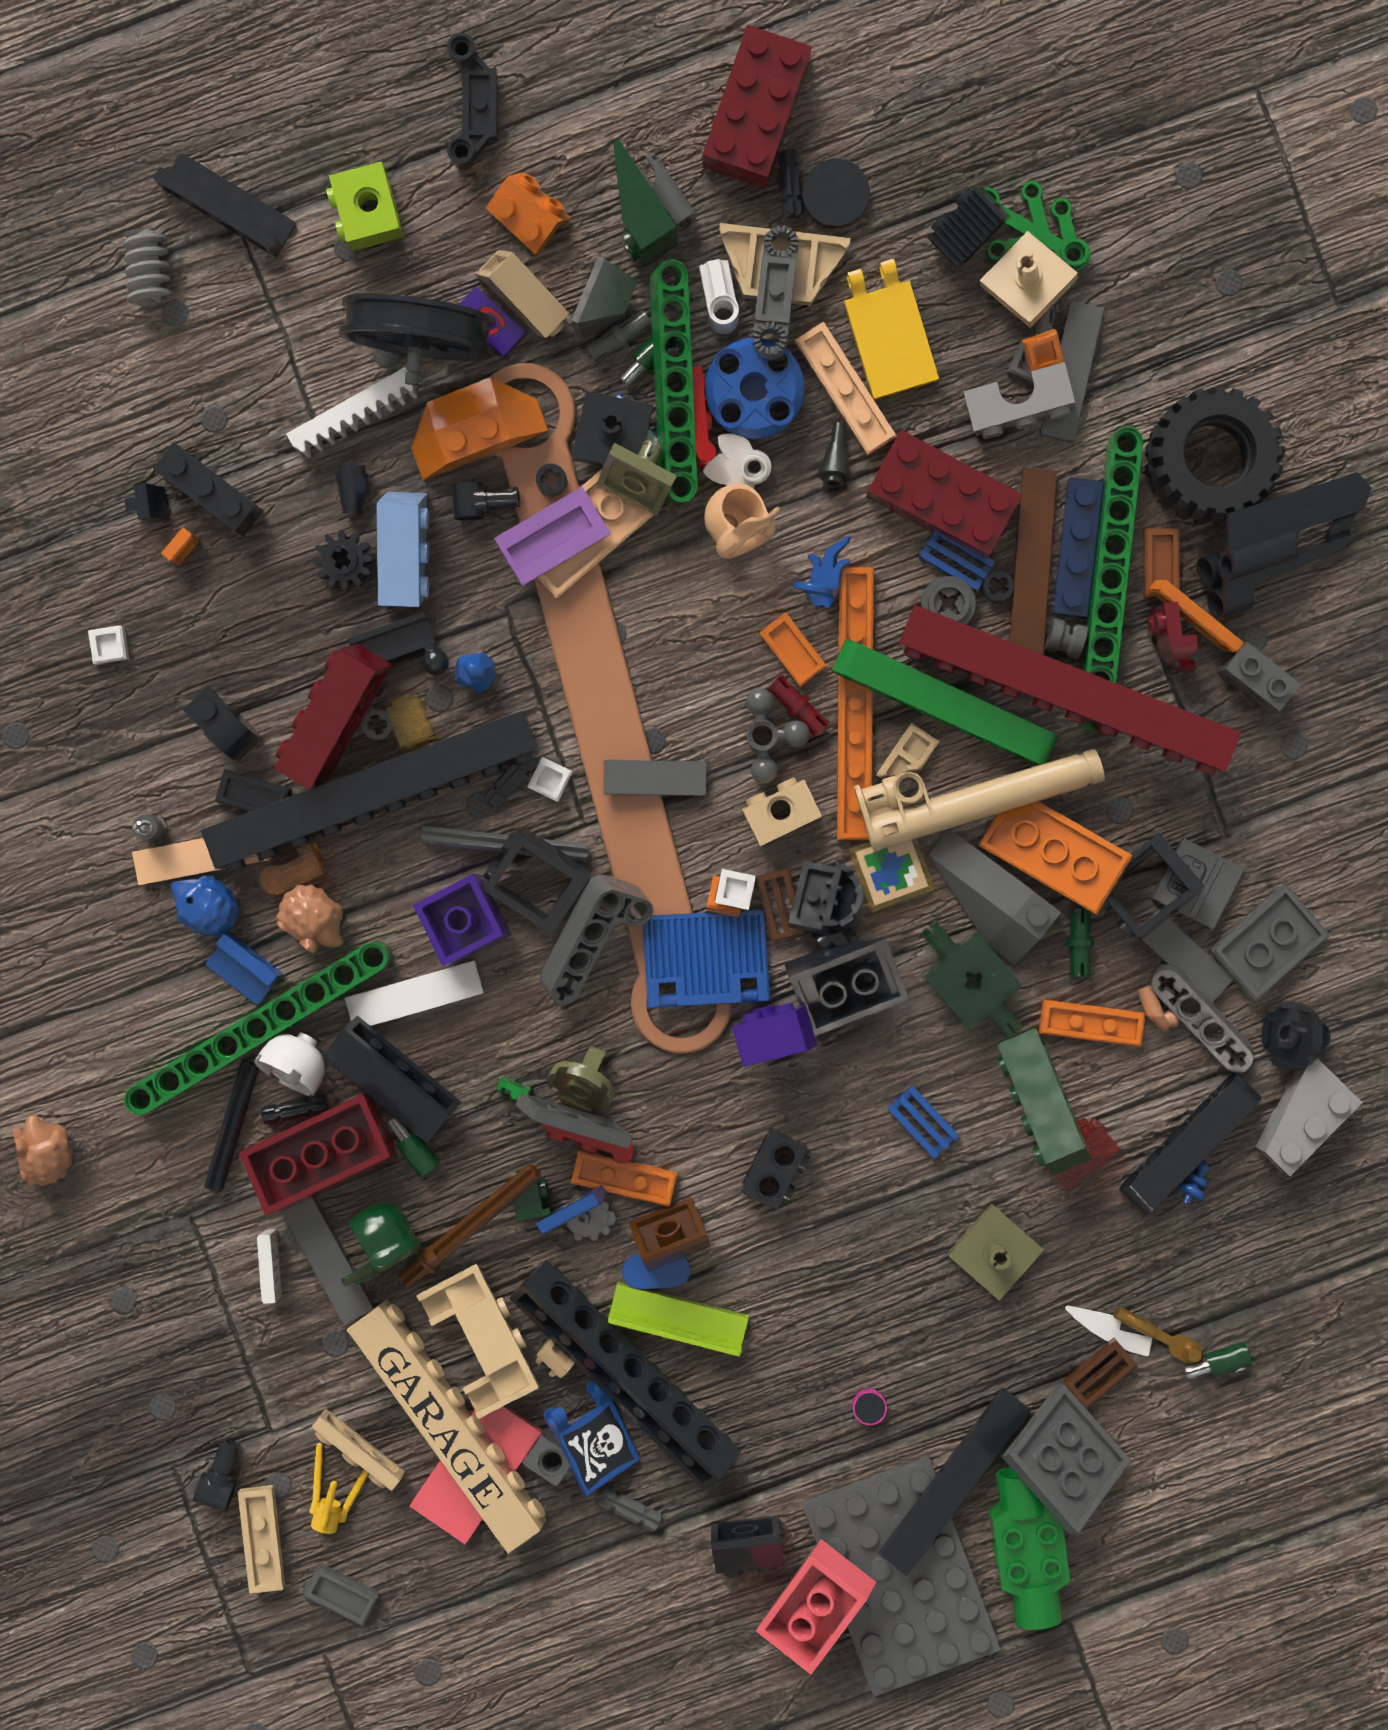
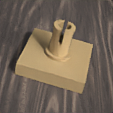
[980,231,1078,328]

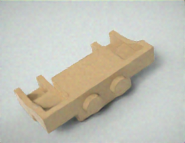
[416,1263,539,1419]

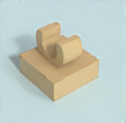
[536,1338,574,1378]

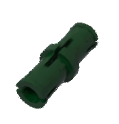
[1066,908,1094,977]

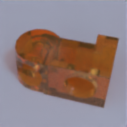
[259,843,329,895]

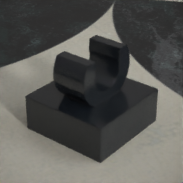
[125,483,169,523]

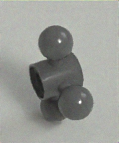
[746,689,810,784]

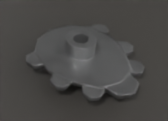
[567,1194,616,1241]

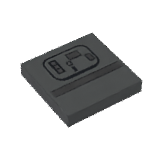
[1151,838,1245,930]

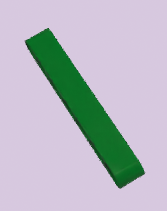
[650,259,697,504]
[831,639,1059,766]

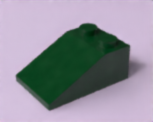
[613,139,678,267]

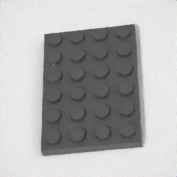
[802,1455,1001,1697]

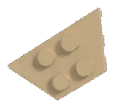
[719,223,851,306]

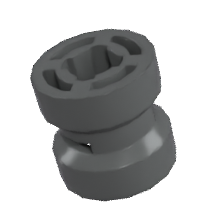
[1044,617,1088,659]

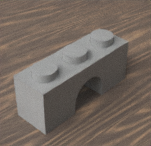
[964,362,1076,439]

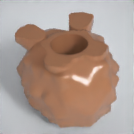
[276,884,343,953]
[12,1114,74,1186]

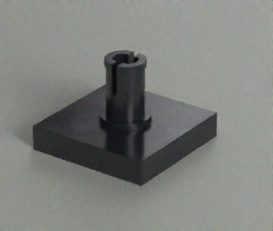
[572,391,653,467]

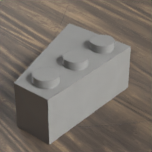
[1256,1058,1363,1176]

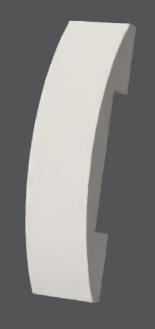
[345,960,484,1026]

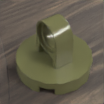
[547,1045,615,1112]

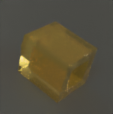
[385,694,436,749]

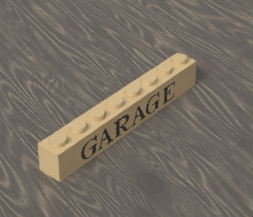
[347,1299,547,1553]

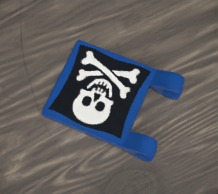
[543,1381,640,1496]

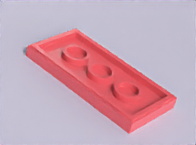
[409,1405,542,1544]

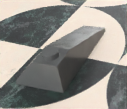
[927,829,1061,965]

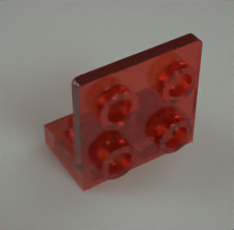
[1045,1116,1120,1193]

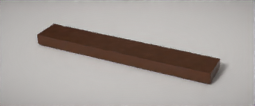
[1009,468,1057,655]

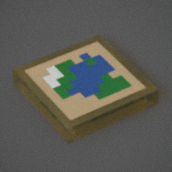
[848,839,935,913]

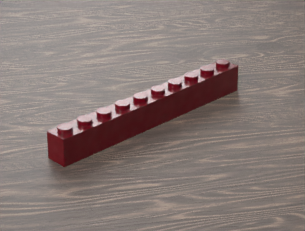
[899,605,1242,776]

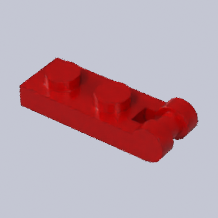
[692,366,716,469]
[541,1124,634,1164]

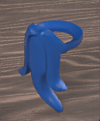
[793,536,851,609]

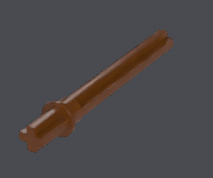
[398,1164,541,1288]

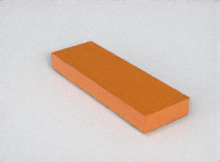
[1149,580,1244,653]
[1038,999,1145,1047]
[571,1149,678,1207]

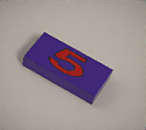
[459,286,527,359]

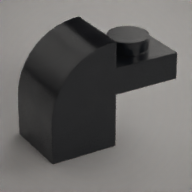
[183,686,263,761]

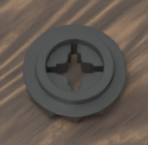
[921,576,976,624]

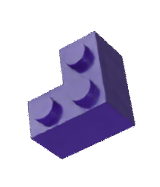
[732,1002,817,1067]

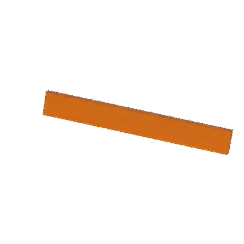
[837,567,874,840]

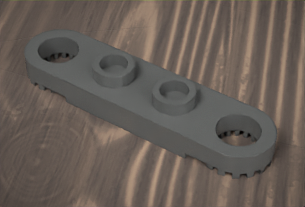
[753,225,798,360]

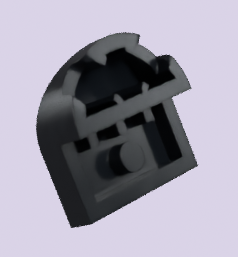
[788,861,864,935]

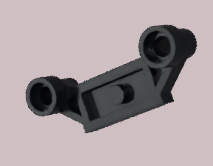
[447,33,498,170]

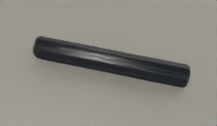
[204,1060,259,1192]

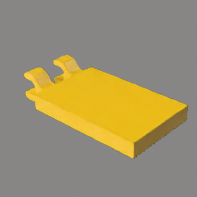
[843,259,939,401]

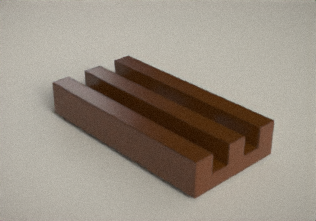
[755,868,806,942]
[1062,1337,1138,1409]

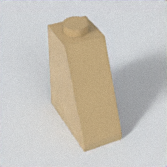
[475,250,570,338]

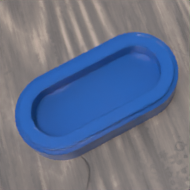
[622,1253,690,1289]

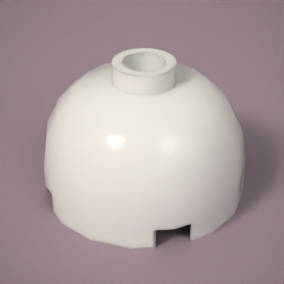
[254,1032,325,1096]

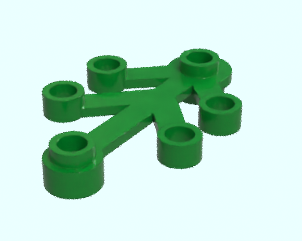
[983,181,1091,272]

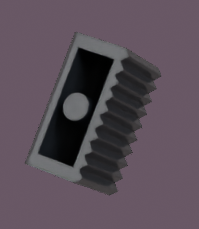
[928,187,1010,269]

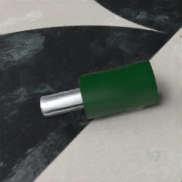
[621,335,677,386]
[388,1117,440,1178]
[1185,1342,1253,1379]

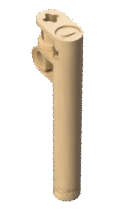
[854,749,1105,852]

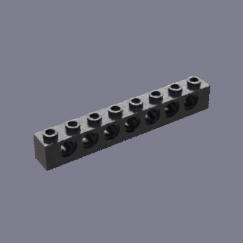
[509,1259,741,1490]

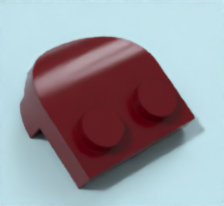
[1147,601,1198,673]

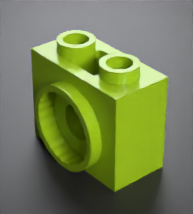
[326,161,404,251]

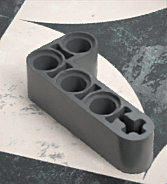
[540,875,653,1005]

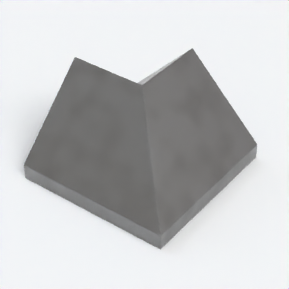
[571,256,638,339]

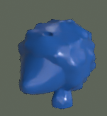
[171,875,240,936]

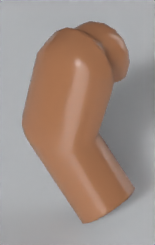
[1137,986,1179,1031]

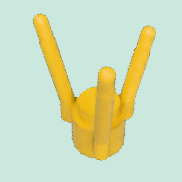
[309,1443,369,1534]

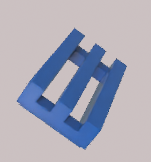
[919,531,995,592]
[887,1085,959,1159]

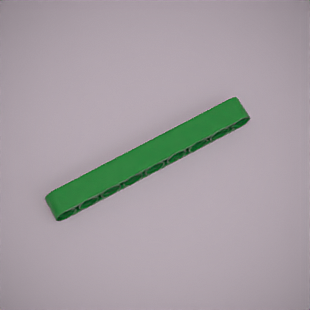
[1077,426,1143,733]
[124,941,393,1115]

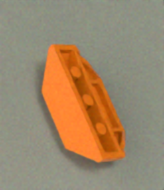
[411,377,549,481]

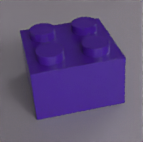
[413,874,511,966]

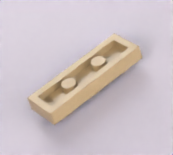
[311,1408,405,1491]
[238,1485,286,1594]

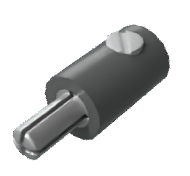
[132,815,168,841]

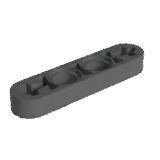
[1151,964,1254,1073]

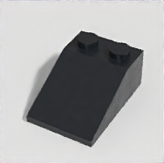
[784,937,909,1036]

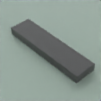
[1039,301,1104,443]
[282,1197,375,1325]

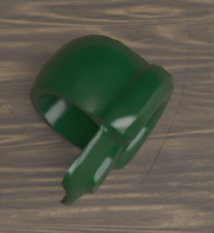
[341,1203,421,1286]

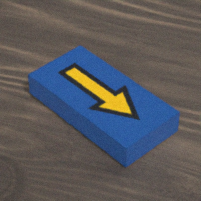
[536,1185,607,1234]

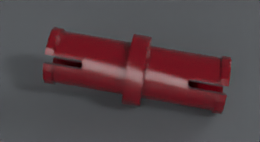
[767,674,830,738]

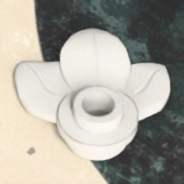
[703,433,771,489]

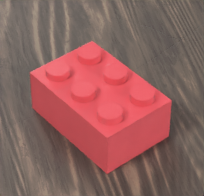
[756,1539,877,1675]

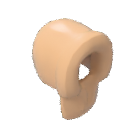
[704,483,780,559]

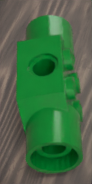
[988,1467,1070,1630]

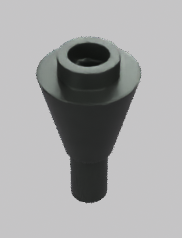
[817,422,851,487]

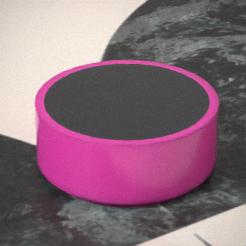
[852,1389,887,1425]

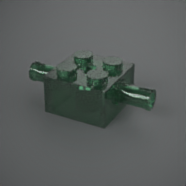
[920,920,1023,1040]

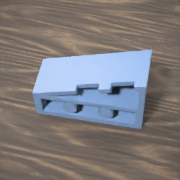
[377,492,429,607]

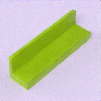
[608,1282,749,1357]

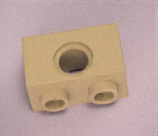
[742,777,822,846]

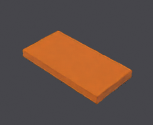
[978,801,1133,915]

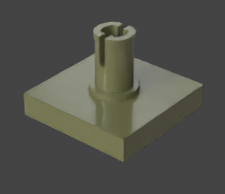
[597,440,677,516]
[947,1203,1044,1301]

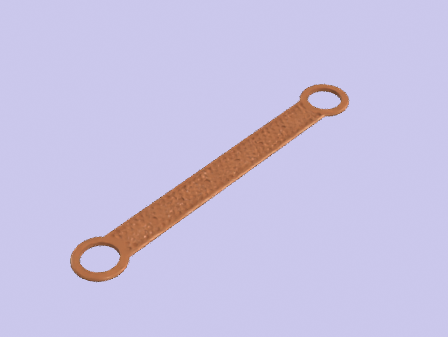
[490,363,733,1054]

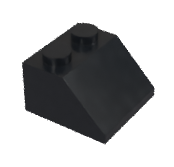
[711,1515,784,1577]

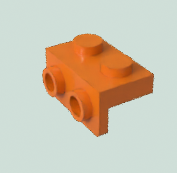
[486,173,570,254]

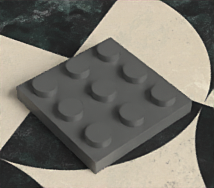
[1002,1384,1131,1535]

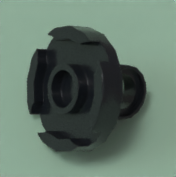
[1262,1002,1331,1070]

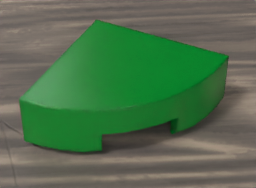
[497,1076,532,1101]

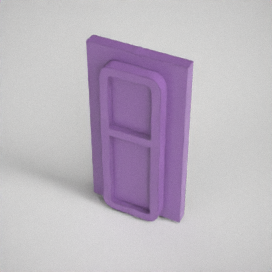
[494,487,611,587]

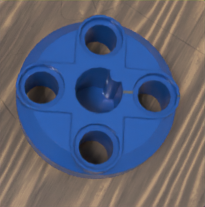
[705,338,804,440]

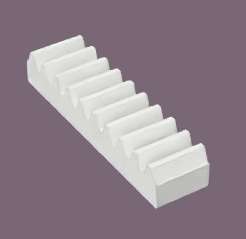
[286,367,418,458]

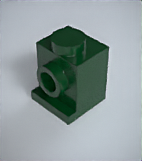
[511,1166,553,1221]

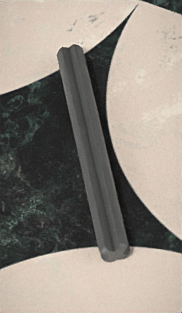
[421,826,589,862]

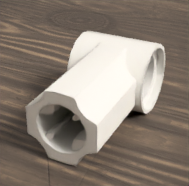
[699,259,739,334]

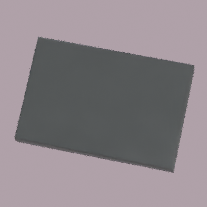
[1208,884,1330,1002]
[516,1093,632,1149]

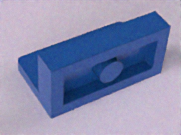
[206,932,283,1005]

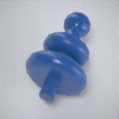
[1177,1162,1210,1205]

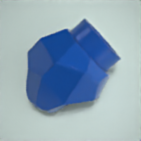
[455,652,496,693]

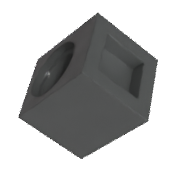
[523,1427,573,1487]

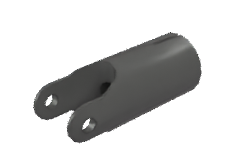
[638,153,697,232]

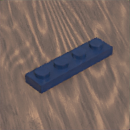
[1052,477,1104,618]

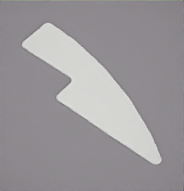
[1065,1305,1152,1356]

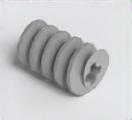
[123,229,171,306]

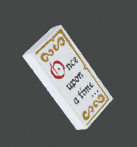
[257,1229,282,1304]

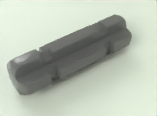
[597,1487,662,1532]

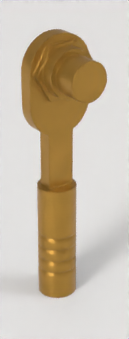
[1113,1306,1202,1364]

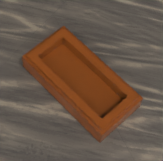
[1143,528,1180,598]

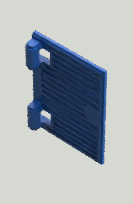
[643,910,770,1008]

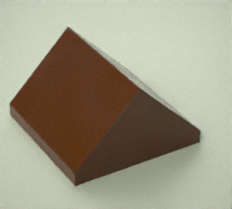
[629,1197,711,1272]

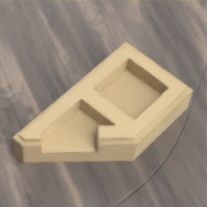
[876,723,940,778]

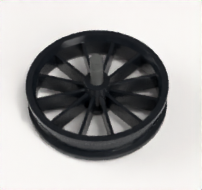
[339,293,496,386]

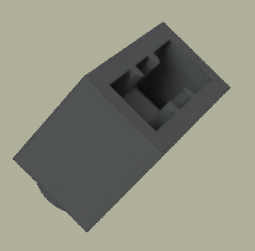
[1217,642,1301,714]

